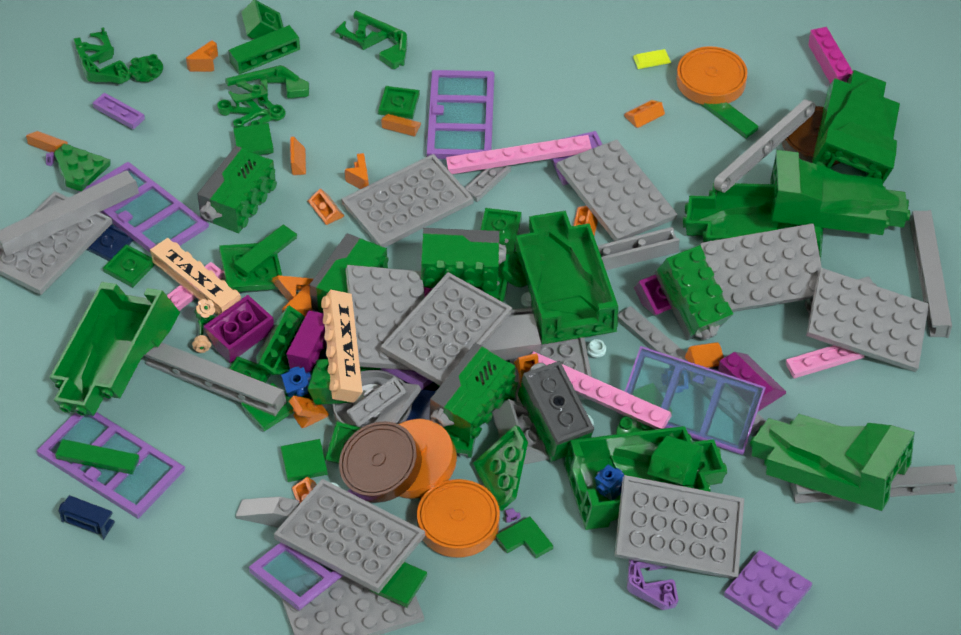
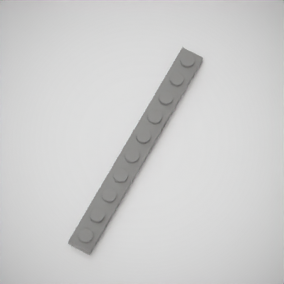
[618,306,766,437]

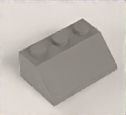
[492,399,549,465]

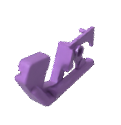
[627,560,678,610]

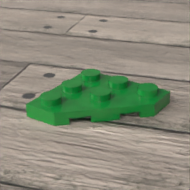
[54,144,111,192]
[473,425,528,511]

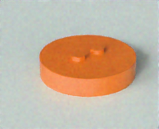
[676,46,748,105]
[399,419,457,498]
[417,479,500,558]

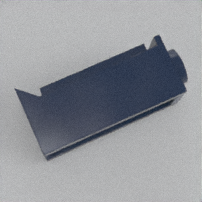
[58,495,115,540]

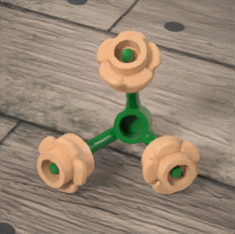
[192,299,216,353]

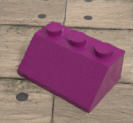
[634,274,672,316]
[204,295,274,363]
[287,311,327,373]
[718,352,786,412]

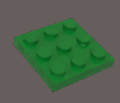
[219,243,282,292]

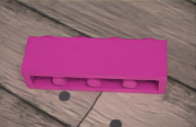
[808,26,853,84]

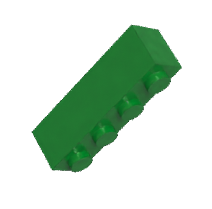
[228,25,300,75]

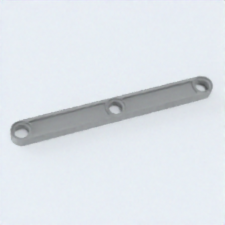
[714,99,815,193]

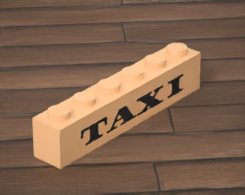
[150,238,241,315]
[321,290,363,403]

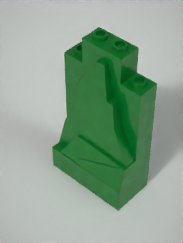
[812,70,900,183]
[770,150,910,235]
[683,183,824,261]
[516,210,618,345]
[49,282,180,416]
[750,414,915,511]
[564,426,727,530]

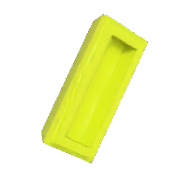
[633,49,671,69]

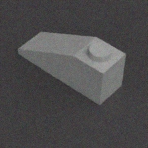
[236,496,300,528]

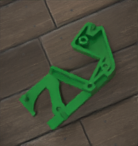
[335,10,408,69]
[73,27,130,84]
[225,65,309,107]

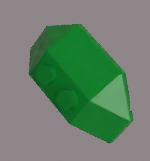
[256,305,305,375]

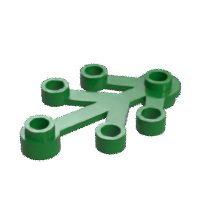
[217,93,286,128]

